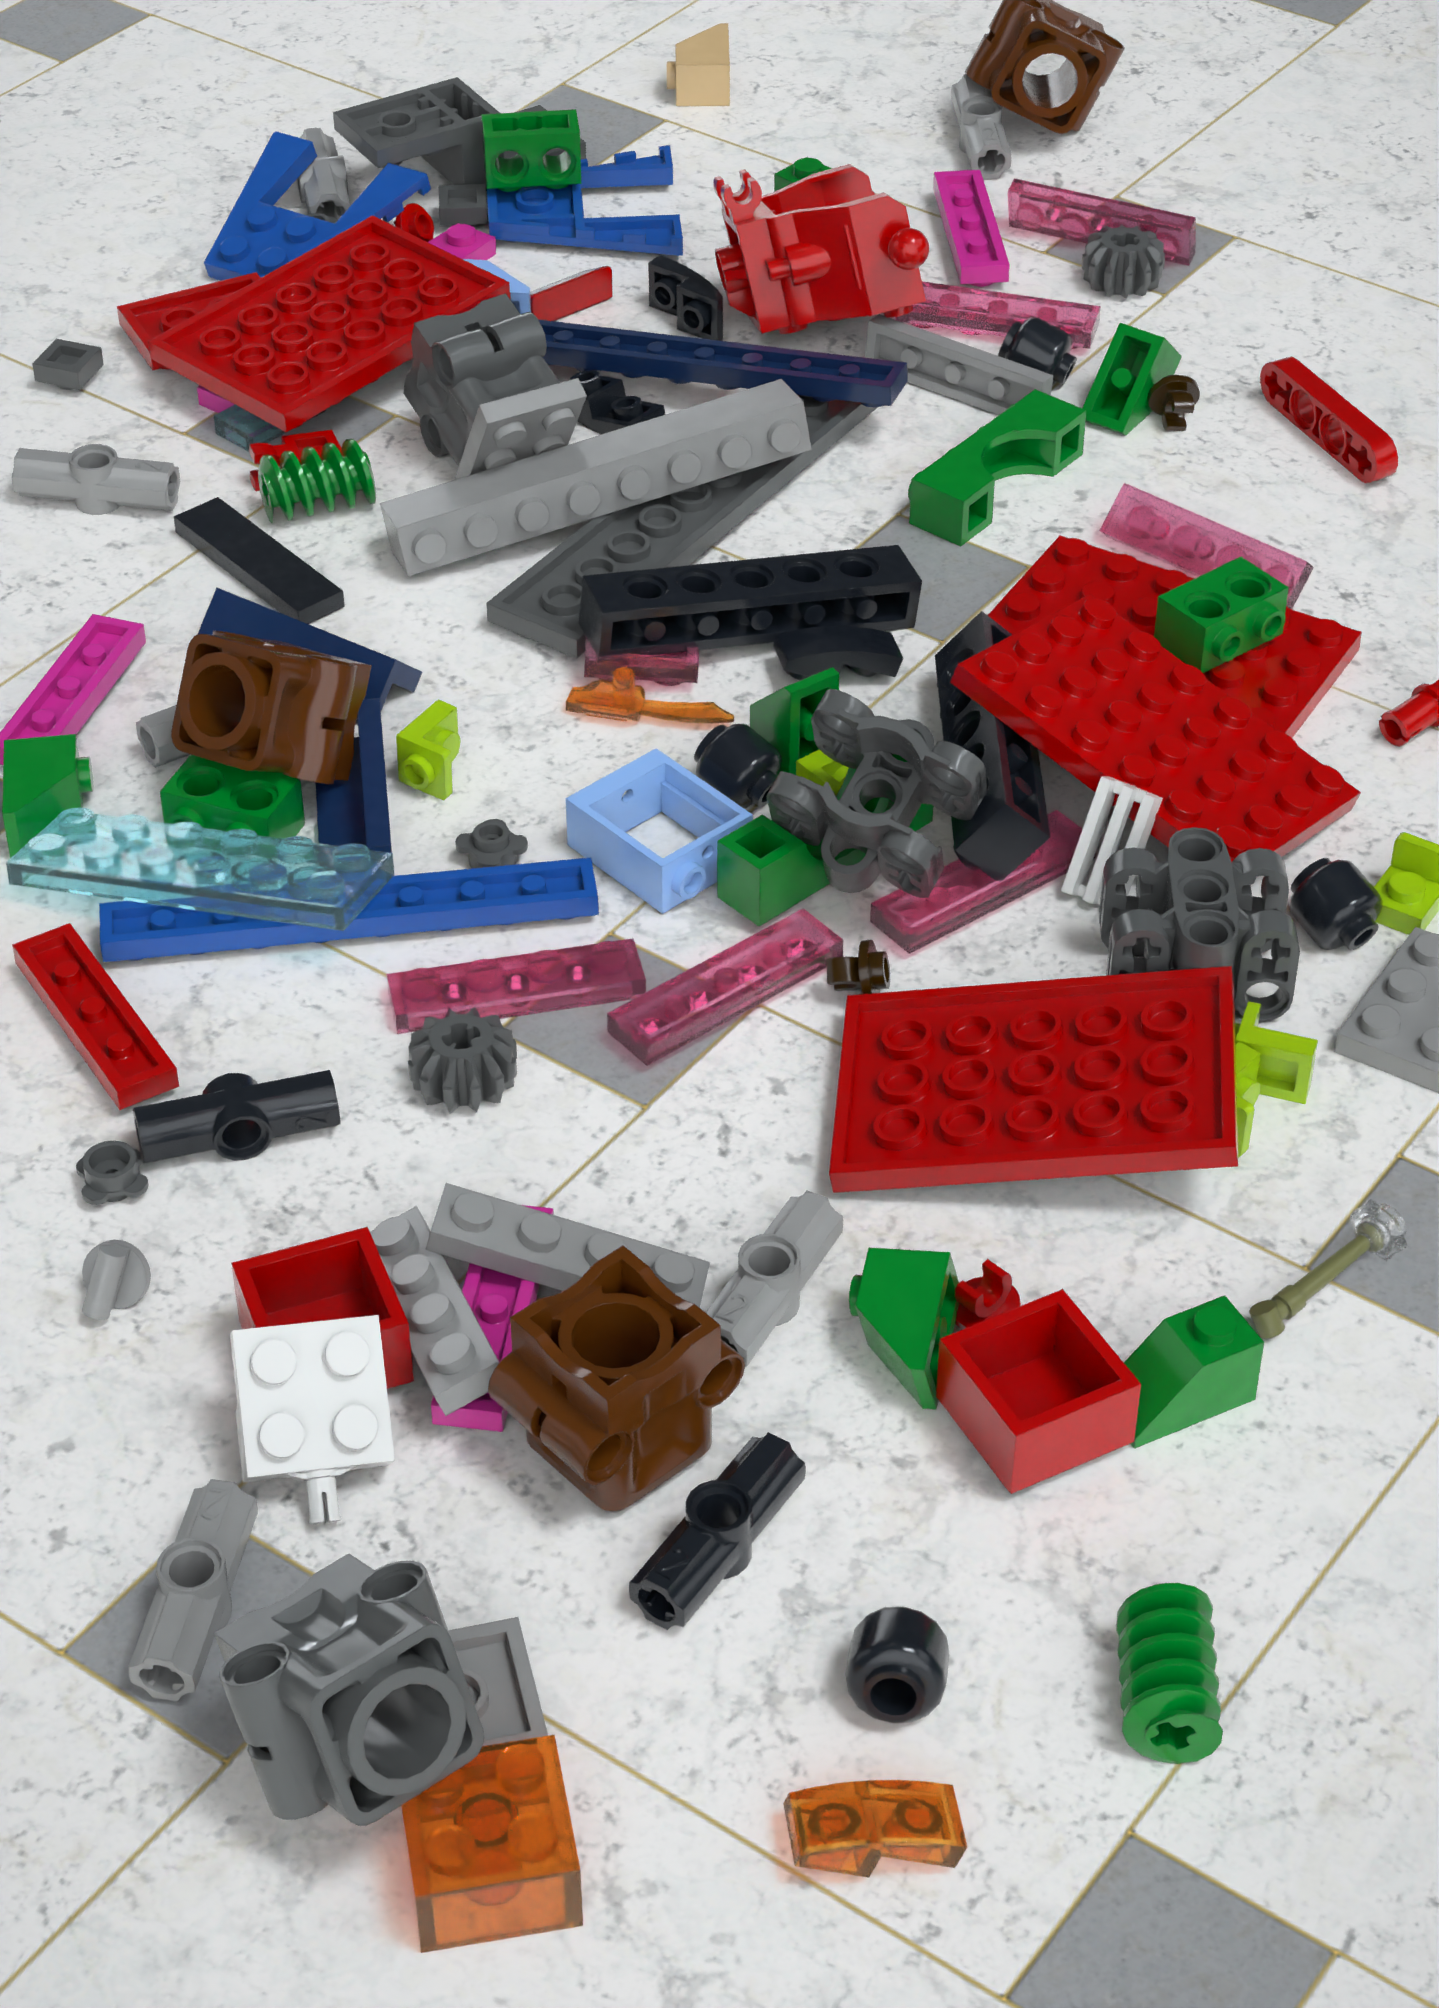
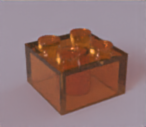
[400,1735,583,1953]

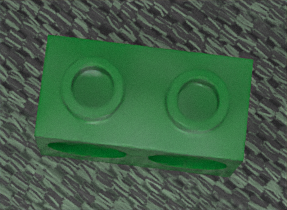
[481,109,582,192]
[1154,556,1289,673]
[160,755,305,866]

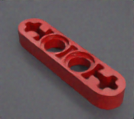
[1260,356,1398,483]

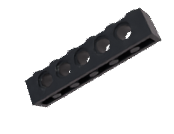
[579,545,922,661]
[935,611,1050,883]

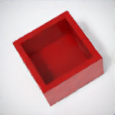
[231,1227,414,1389]
[936,1289,1141,1494]

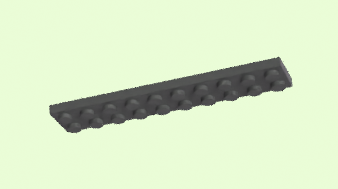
[486,395,878,658]

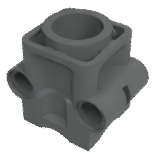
[403,293,560,466]
[214,1554,484,1826]

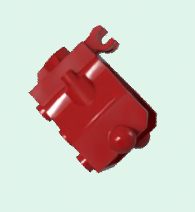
[713,164,929,334]

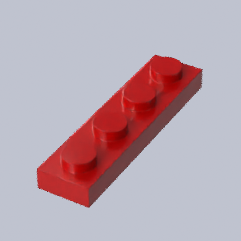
[12,923,179,1110]

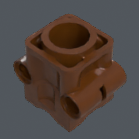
[965,0,1125,134]
[171,630,372,784]
[488,1245,745,1512]

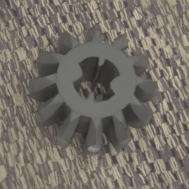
[1082,224,1165,299]
[408,1007,517,1113]

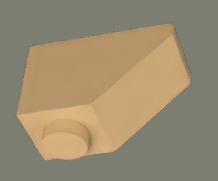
[667,23,730,106]

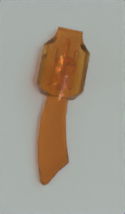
[566,667,734,723]

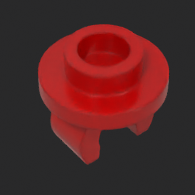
[394,203,434,242]
[955,1259,1021,1330]

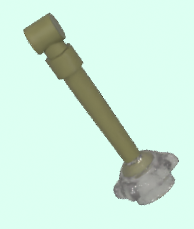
[1249,1199,1408,1339]

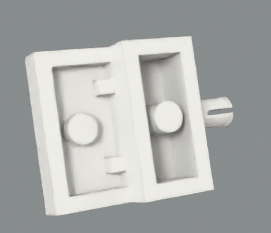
[230,1315,395,1524]

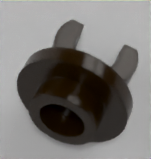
[1148,375,1200,431]
[826,940,890,994]

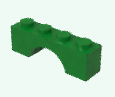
[908,389,1086,547]
[717,754,934,927]

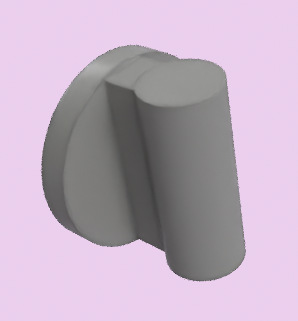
[82,1239,151,1320]

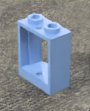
[566,748,753,914]

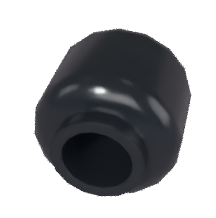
[998,317,1077,385]
[694,723,782,809]
[1289,858,1383,950]
[845,1606,950,1723]

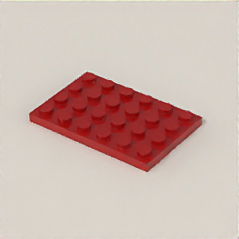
[148,215,511,433]
[988,535,1362,738]
[950,594,1361,862]
[829,966,1238,1193]

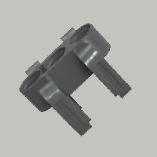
[767,689,987,898]
[1099,827,1300,1022]

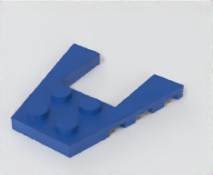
[204,131,431,281]
[486,145,683,256]

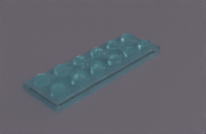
[6,808,395,931]

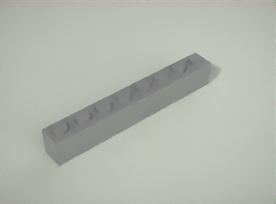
[380,379,812,577]

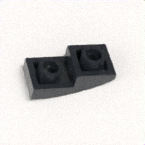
[648,255,723,341]
[570,370,666,435]
[773,626,904,681]

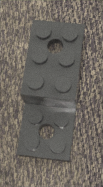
[333,77,586,191]

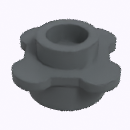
[455,819,528,868]
[76,1141,149,1205]

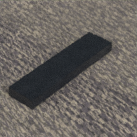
[174,497,345,624]

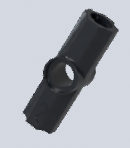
[133,1070,341,1164]
[629,1432,806,1630]

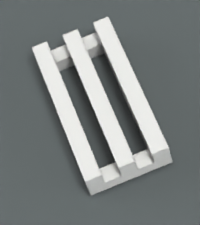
[1061,776,1163,905]

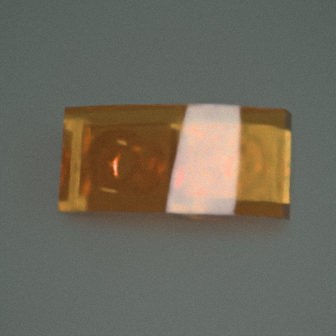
[783,1780,967,1878]

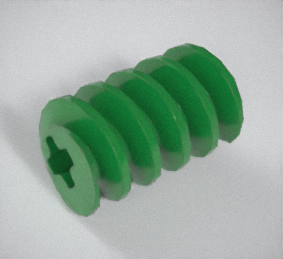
[258,439,376,523]
[1116,1583,1223,1764]

